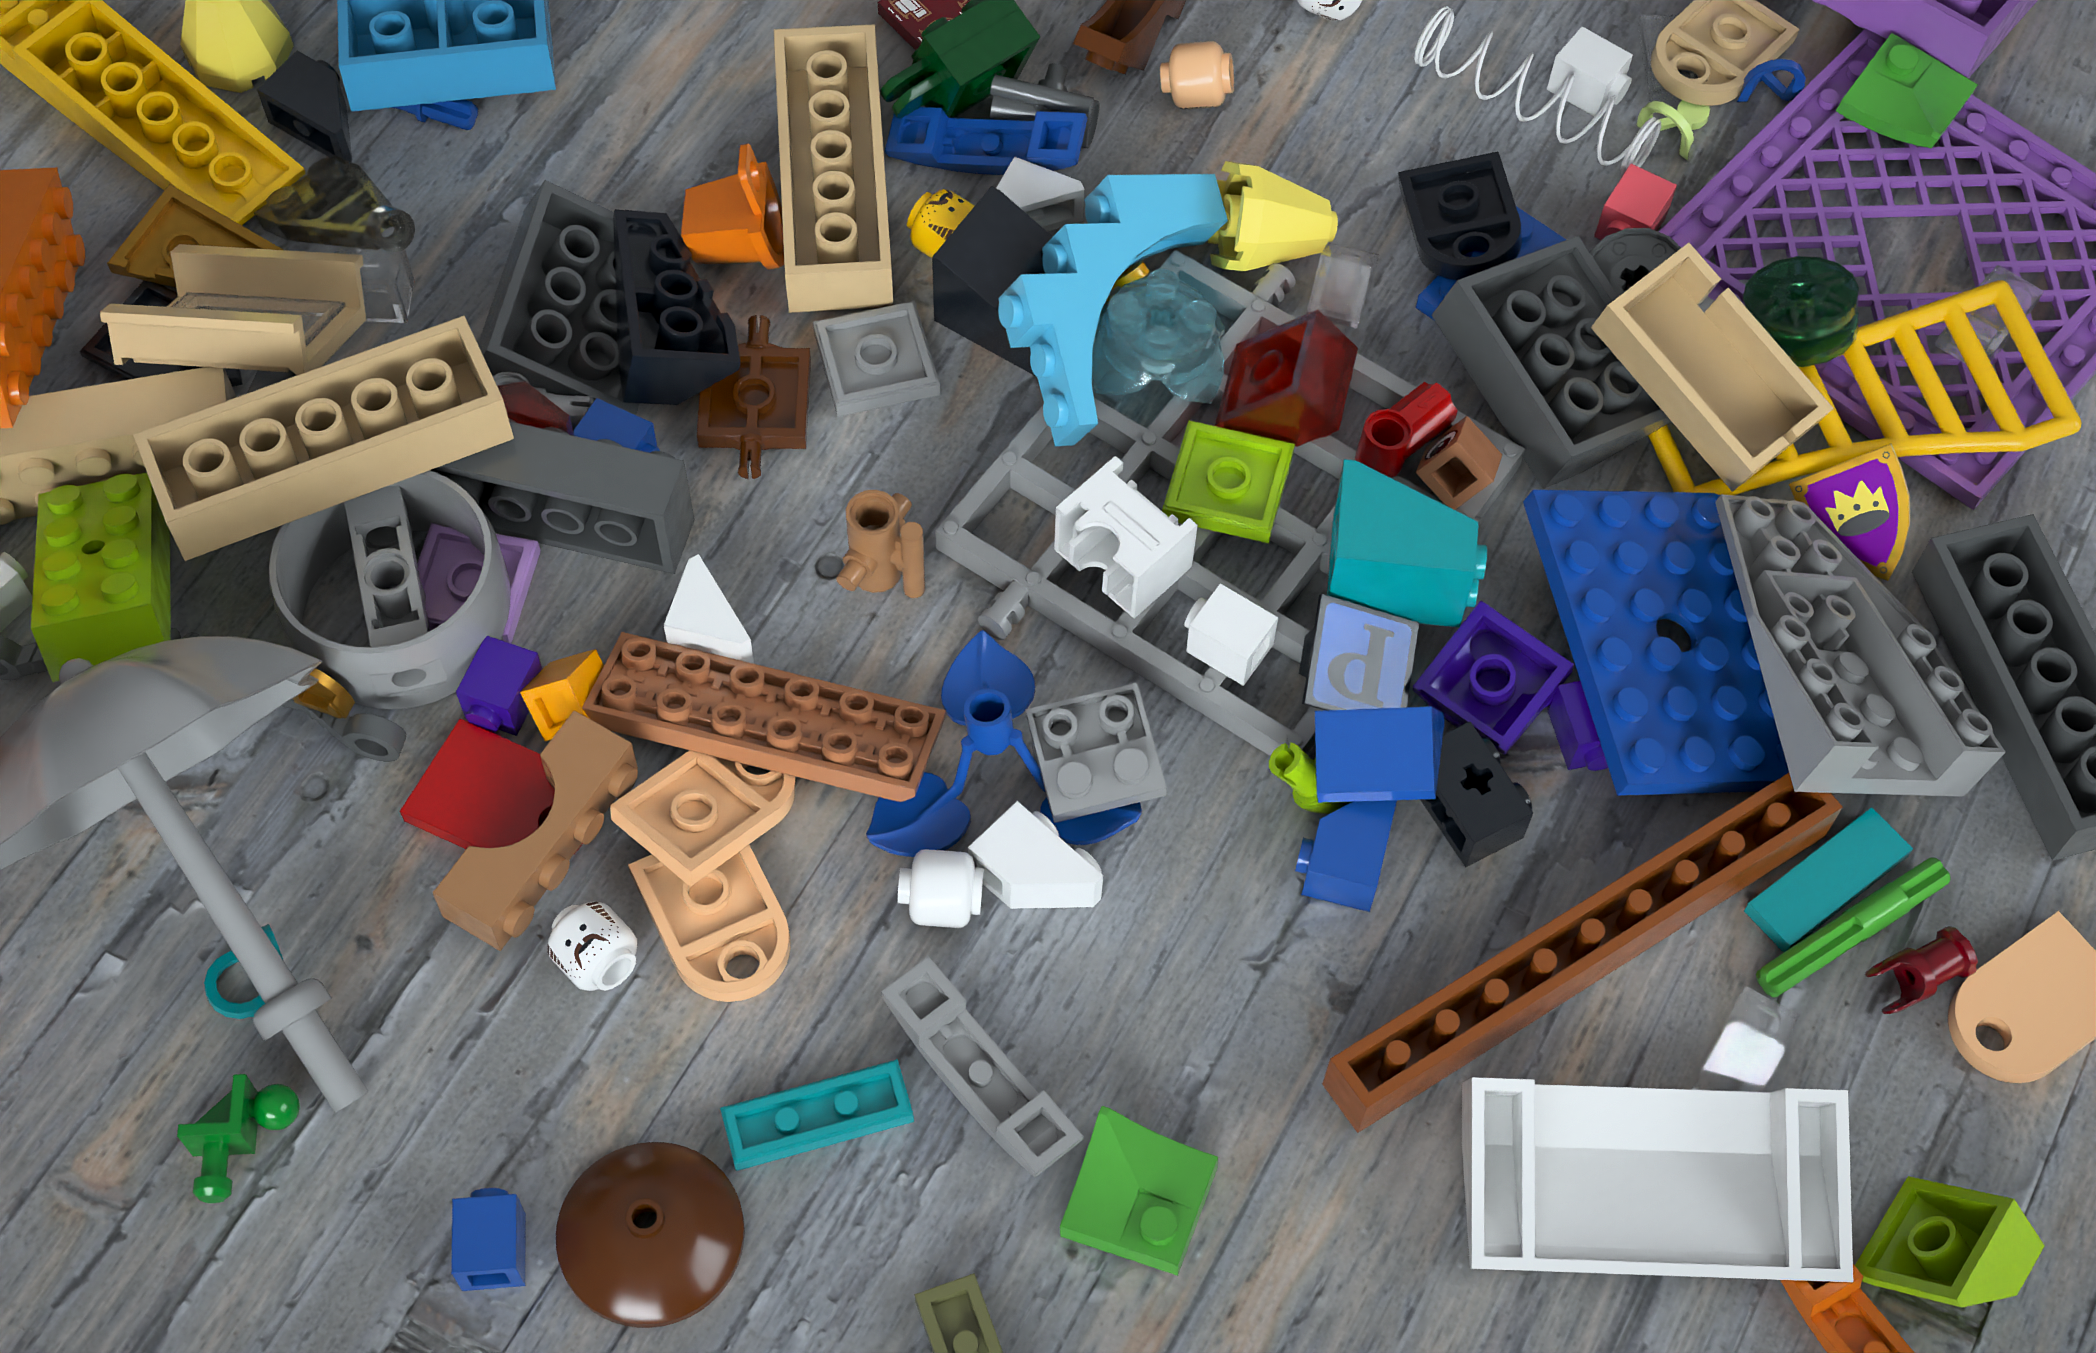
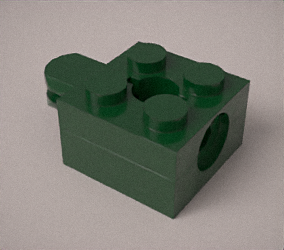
[880,0,1040,119]

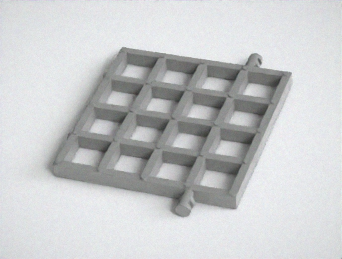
[935,250,1525,756]

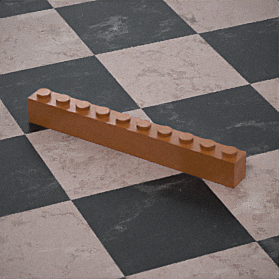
[1322,773,1843,1133]

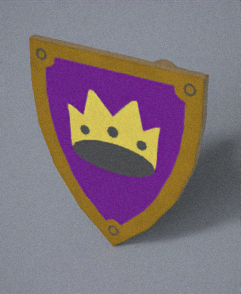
[1789,443,1910,581]

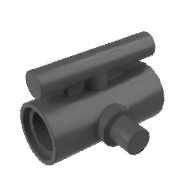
[990,63,1100,148]

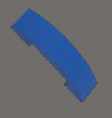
[885,107,1088,175]

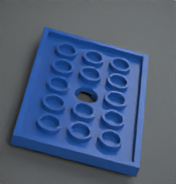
[1523,490,1789,796]

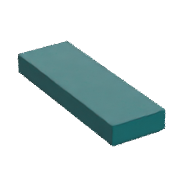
[1744,807,1913,953]
[720,1059,914,1171]

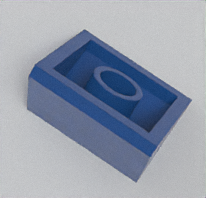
[1315,706,1445,803]

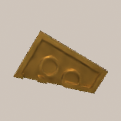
[107,184,283,287]

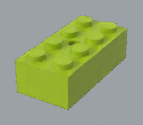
[31,472,171,682]

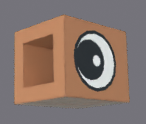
[1416,416,1503,510]

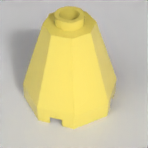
[180,0,294,93]
[1208,161,1338,271]

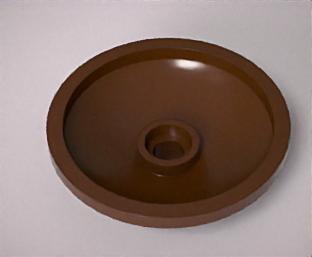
[555,1142,745,1328]

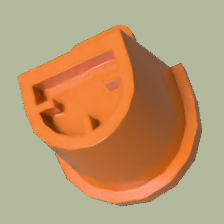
[681,143,784,270]

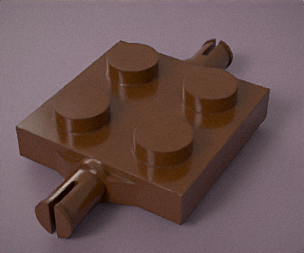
[697,315,811,479]

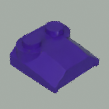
[1413,601,1574,755]

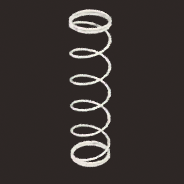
[1414,6,1661,176]

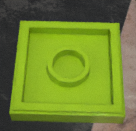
[1162,420,1295,544]

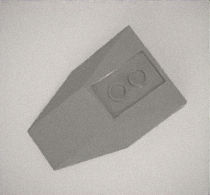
[1715,494,2005,797]

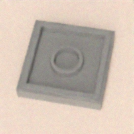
[813,301,941,417]

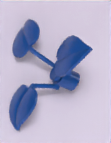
[866,630,1142,857]

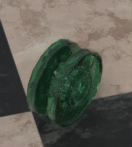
[1743,256,1859,367]

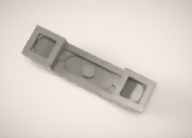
[881,956,1084,1178]

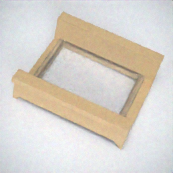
[100,244,366,375]

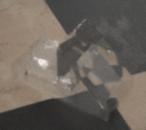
[1691,986,1800,1092]

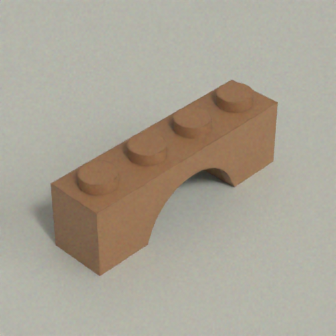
[433,710,638,951]

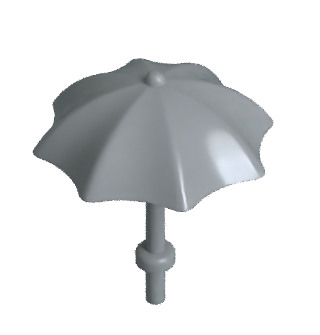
[0,636,368,1113]

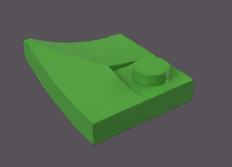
[1836,33,1978,148]
[1060,1106,1218,1276]

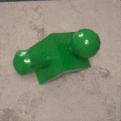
[177,1074,300,1203]

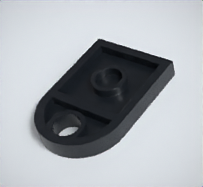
[1398,151,1522,280]

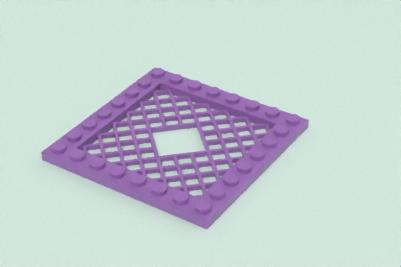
[1658,28,2096,510]

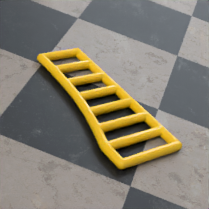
[1648,280,2082,495]

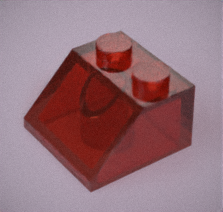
[1215,309,1358,447]

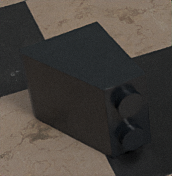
[932,186,1053,376]

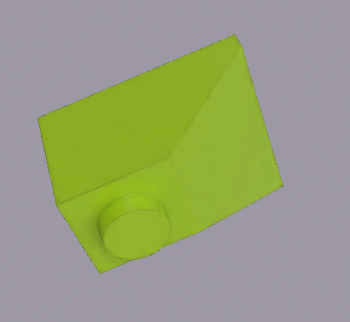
[1855,1176,2045,1308]

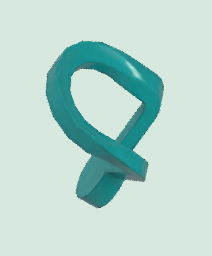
[204,924,283,1019]

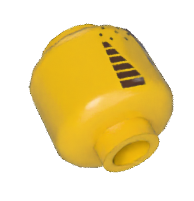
[906,189,975,258]

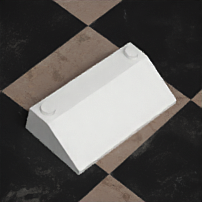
[1462,1077,1853,1282]

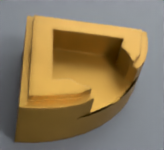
[293,668,355,719]

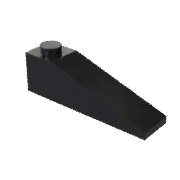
[613,209,741,405]

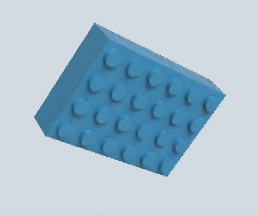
[337,0,556,112]

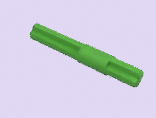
[1756,857,1951,997]

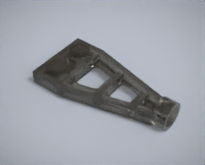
[254,155,415,252]

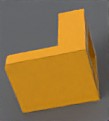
[520,649,604,741]

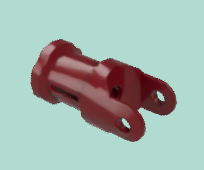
[1865,926,1978,1014]

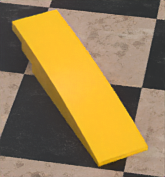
[0,0,306,225]

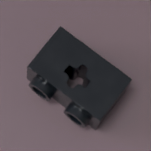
[1420,722,1533,867]

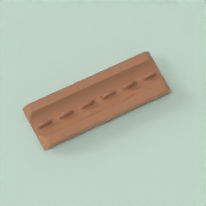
[582,632,946,802]

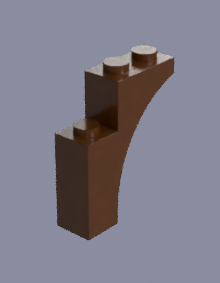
[1073,0,1186,75]

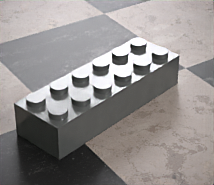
[1912,514,2096,861]

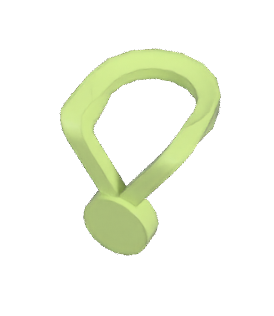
[1637,100,1710,161]

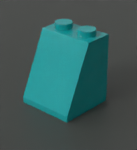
[1327,459,1487,627]

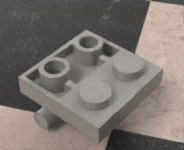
[1025,683,1167,823]

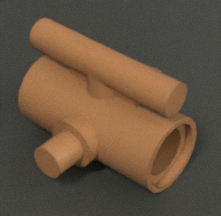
[836,490,925,598]

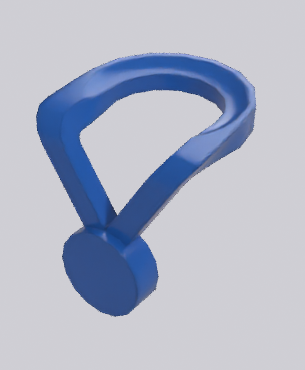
[1737,59,1806,102]

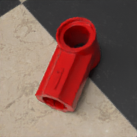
[1355,382,1458,478]

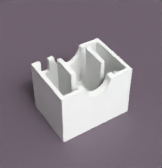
[1054,456,1197,619]

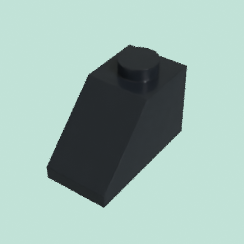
[257,50,352,167]

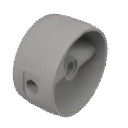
[269,470,511,709]

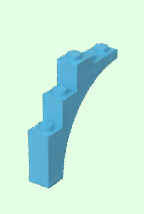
[998,174,1228,447]

